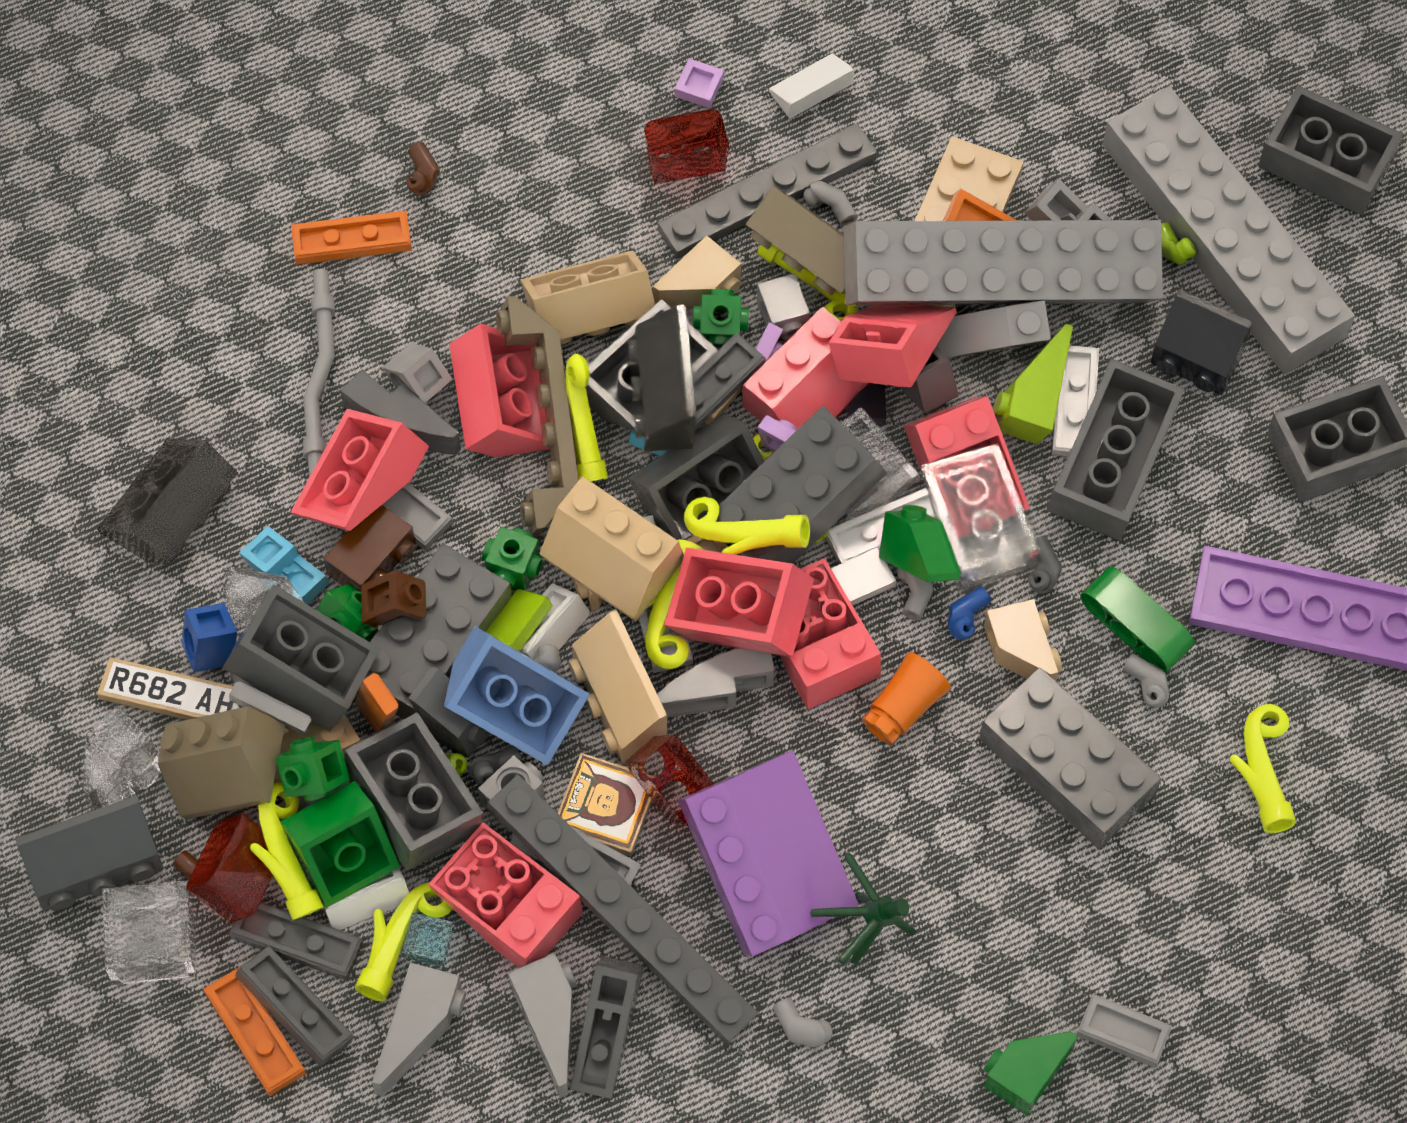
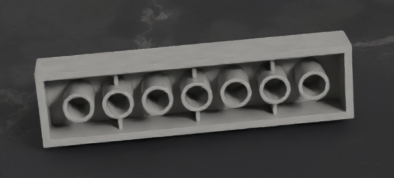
[1102,86,1355,375]
[843,220,1163,306]

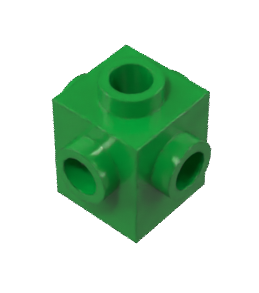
[693,289,749,348]
[482,526,543,591]
[316,583,378,642]
[275,737,350,801]

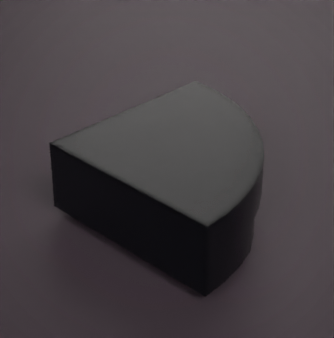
[846,384,886,425]

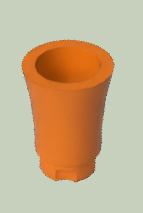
[862,652,951,746]

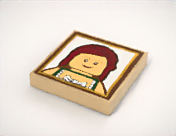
[558,753,659,857]

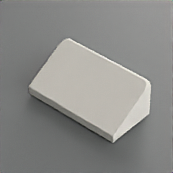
[769,53,854,119]
[519,583,590,660]
[322,868,409,930]

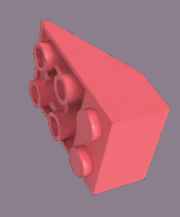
[829,305,957,388]
[904,396,1030,538]
[779,558,881,710]
[428,822,583,968]

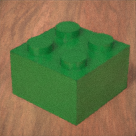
[281,781,400,908]

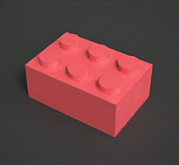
[664,547,814,657]

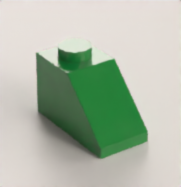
[879,505,961,582]
[983,1031,1078,1116]

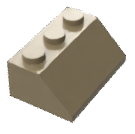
[746,186,845,295]
[158,706,285,819]

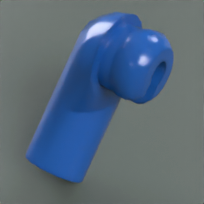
[948,586,991,640]

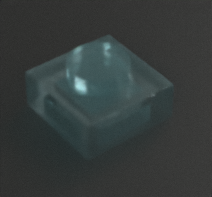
[402,913,455,966]

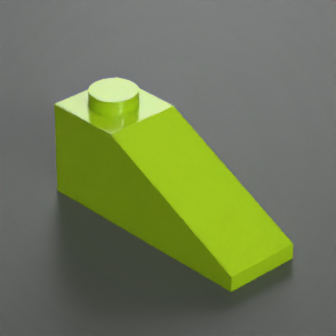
[993,324,1073,445]

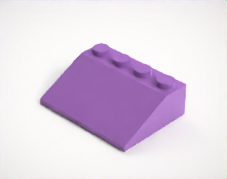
[678,750,859,956]

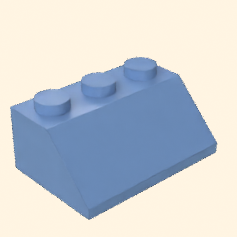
[444,626,590,765]

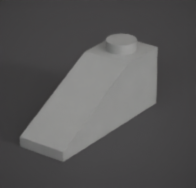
[937,300,1051,358]
[508,953,577,1098]
[372,963,466,1097]

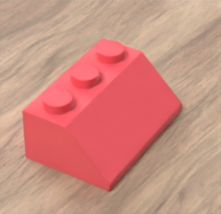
[742,307,872,429]
[449,324,550,457]

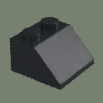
[1150,289,1252,396]

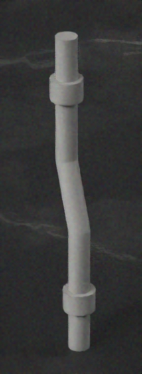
[303,269,335,477]

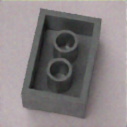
[1258,85,1403,216]
[1267,376,1407,502]
[344,712,483,871]

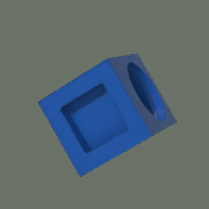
[181,603,237,672]

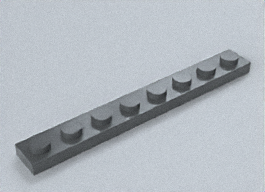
[486,774,758,1045]

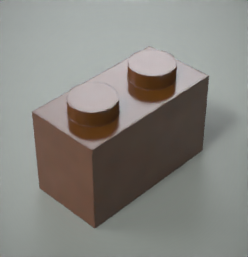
[323,505,415,592]

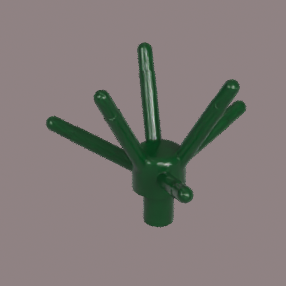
[810,853,916,964]

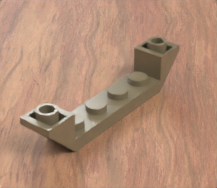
[496,296,578,538]

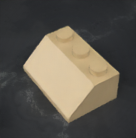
[520,250,655,345]
[539,476,684,622]
[568,610,667,765]

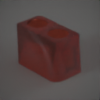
[644,109,729,185]
[624,734,714,826]
[186,813,273,923]

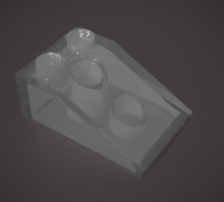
[921,443,1039,591]

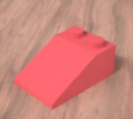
[291,409,429,531]

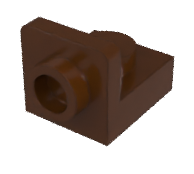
[362,570,426,627]

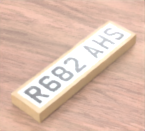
[97,657,242,720]

